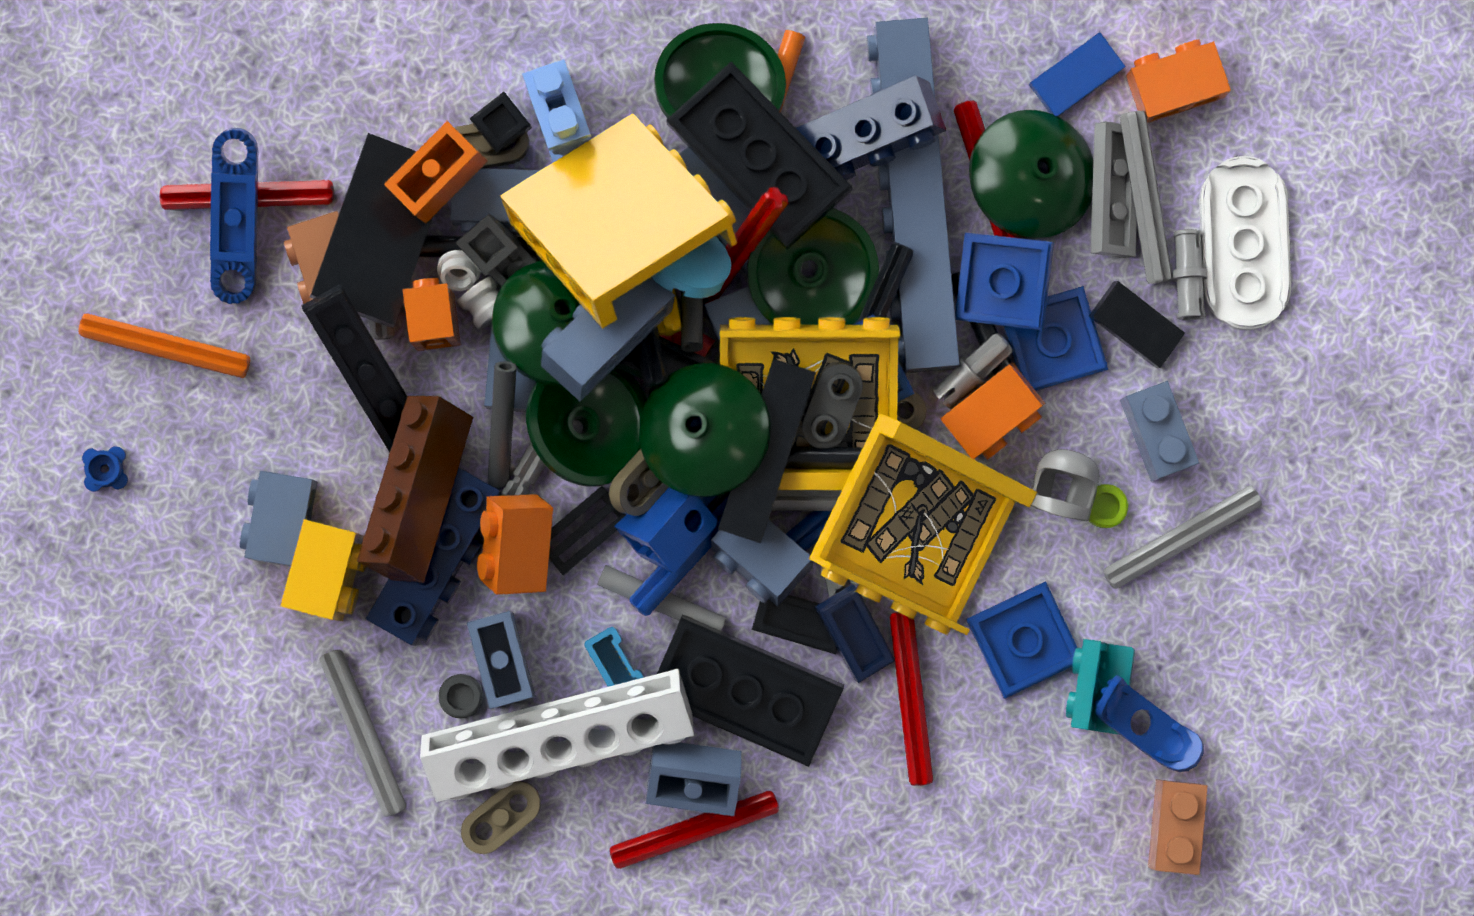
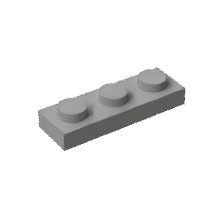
[1091,121,1137,258]

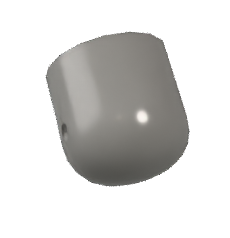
[1031,449,1100,521]

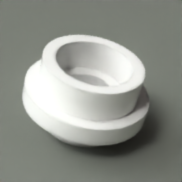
[437,250,481,291]

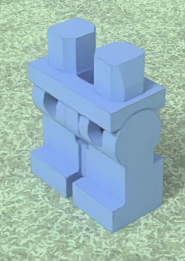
[522,59,591,162]

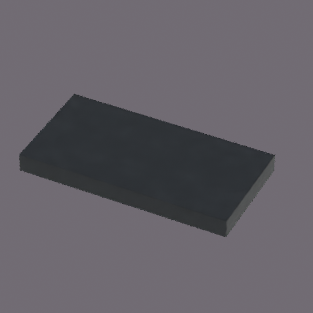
[666,61,852,250]
[309,133,433,328]
[657,615,845,767]

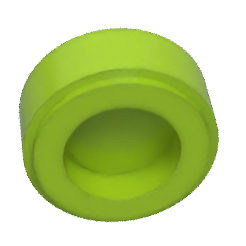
[1089,484,1128,529]

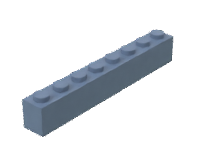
[866,18,959,373]

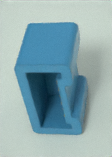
[584,627,645,687]

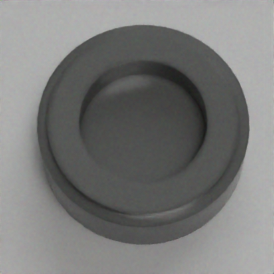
[438,674,483,718]

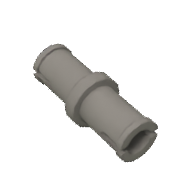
[1172,229,1207,320]

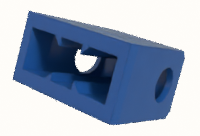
[614,487,718,574]

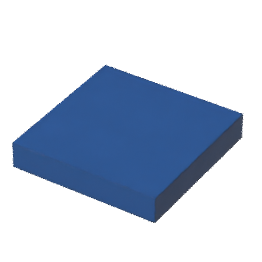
[955,232,1054,330]
[1003,286,1108,391]
[966,581,1077,699]

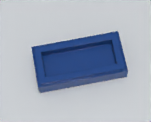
[1029,32,1126,117]

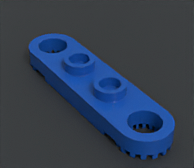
[210,128,259,304]

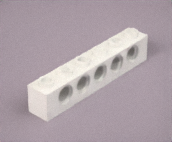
[420,669,694,802]

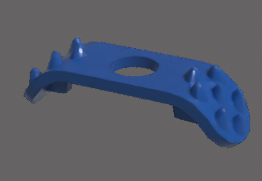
[1095,675,1204,772]

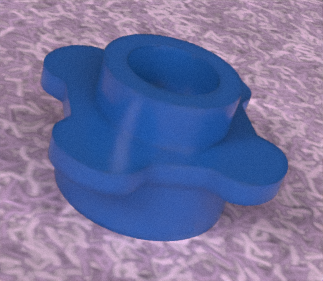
[82,446,128,492]

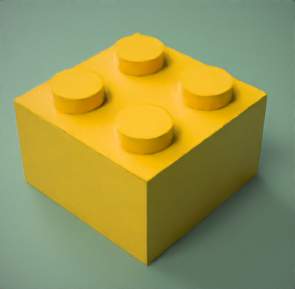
[280,519,366,621]

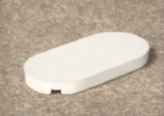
[1199,156,1291,330]

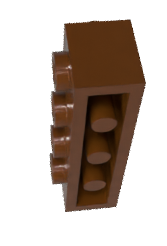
[357,396,474,582]

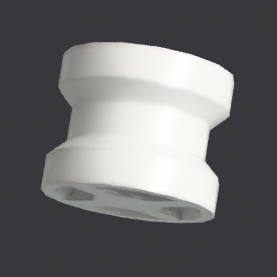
[457,276,498,330]

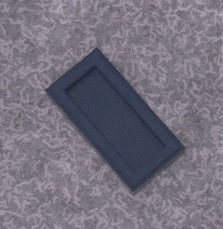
[815,584,895,683]

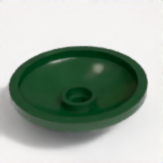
[654,23,786,119]
[969,110,1094,240]
[747,208,879,325]
[492,260,580,386]
[639,363,771,497]
[526,367,647,487]

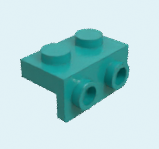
[1066,639,1135,735]

